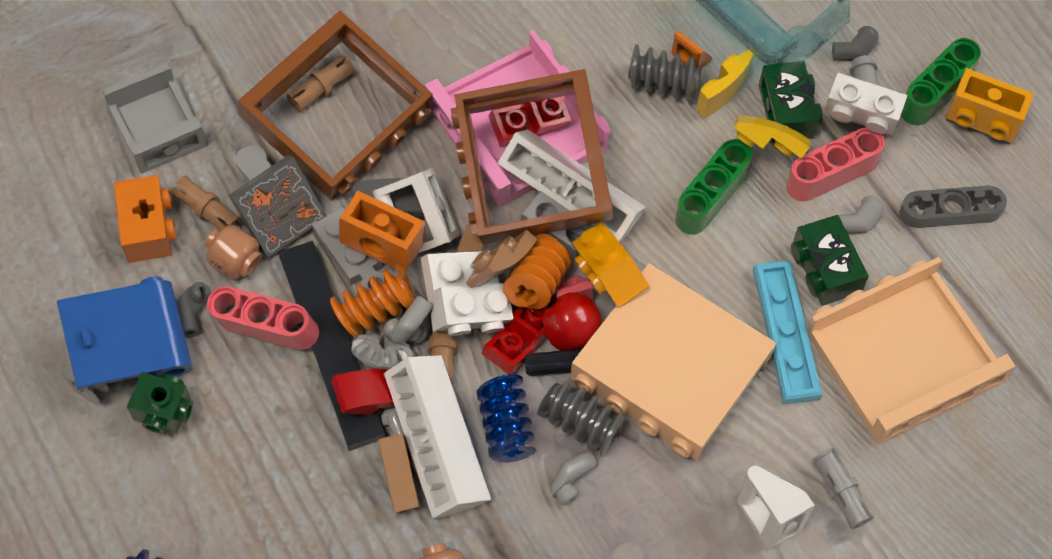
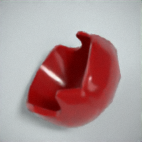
[543,292,603,351]

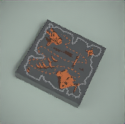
[228,155,327,258]

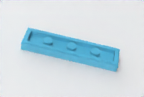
[752,260,822,405]

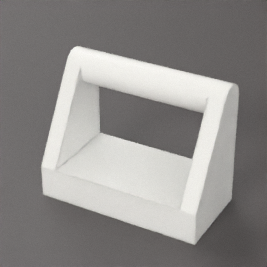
[372,167,460,253]
[737,465,815,551]

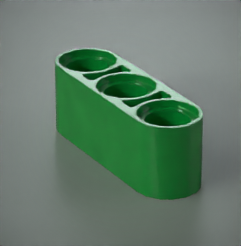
[901,38,981,126]
[675,139,752,235]

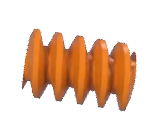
[503,233,571,309]
[330,264,415,338]

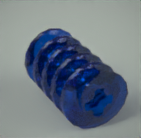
[476,374,537,463]

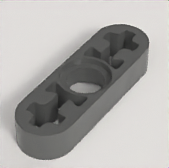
[899,185,1007,228]

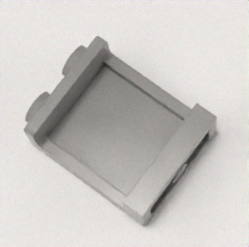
[103,64,207,174]

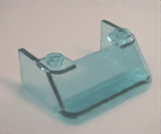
[696,0,850,65]

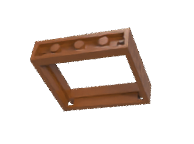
[238,10,433,200]
[450,69,614,245]

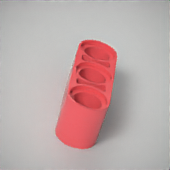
[786,127,885,201]
[207,286,319,350]

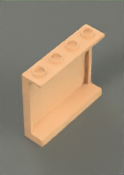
[807,257,1016,445]
[571,263,776,462]

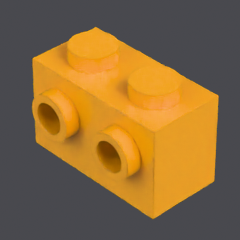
[945,68,1034,143]
[572,222,649,308]

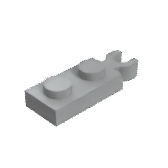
[312,207,384,290]

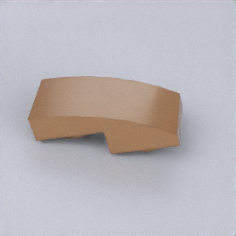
[466,229,537,288]

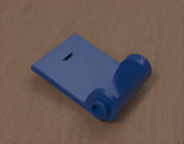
[57,276,193,390]

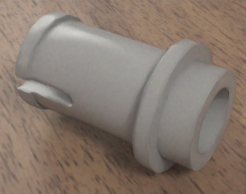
[850,55,878,85]

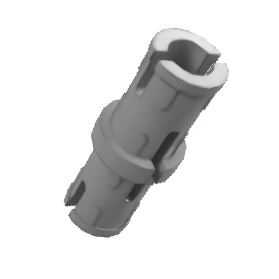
[813,448,874,529]

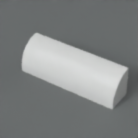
[497,129,647,242]
[384,355,491,519]

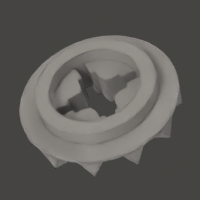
[351,333,413,370]

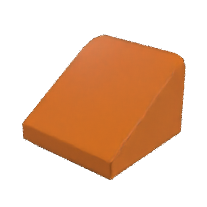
[671,30,712,68]

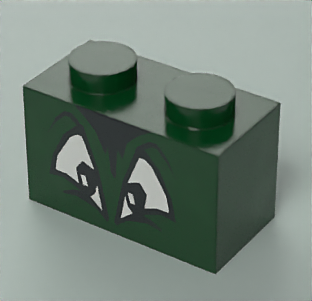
[758,61,823,143]
[791,215,869,306]

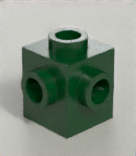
[127,372,193,434]

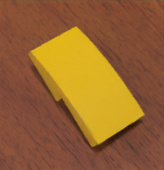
[696,49,754,119]
[734,115,810,159]

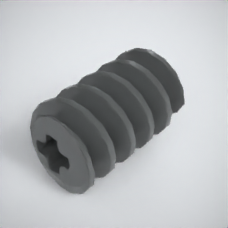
[628,44,704,102]
[537,378,625,457]

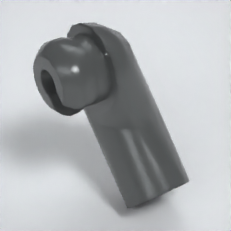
[832,26,879,59]
[176,282,211,338]

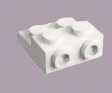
[824,73,907,135]
[421,251,514,336]

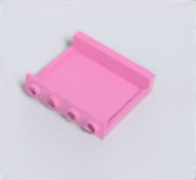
[425,30,611,208]

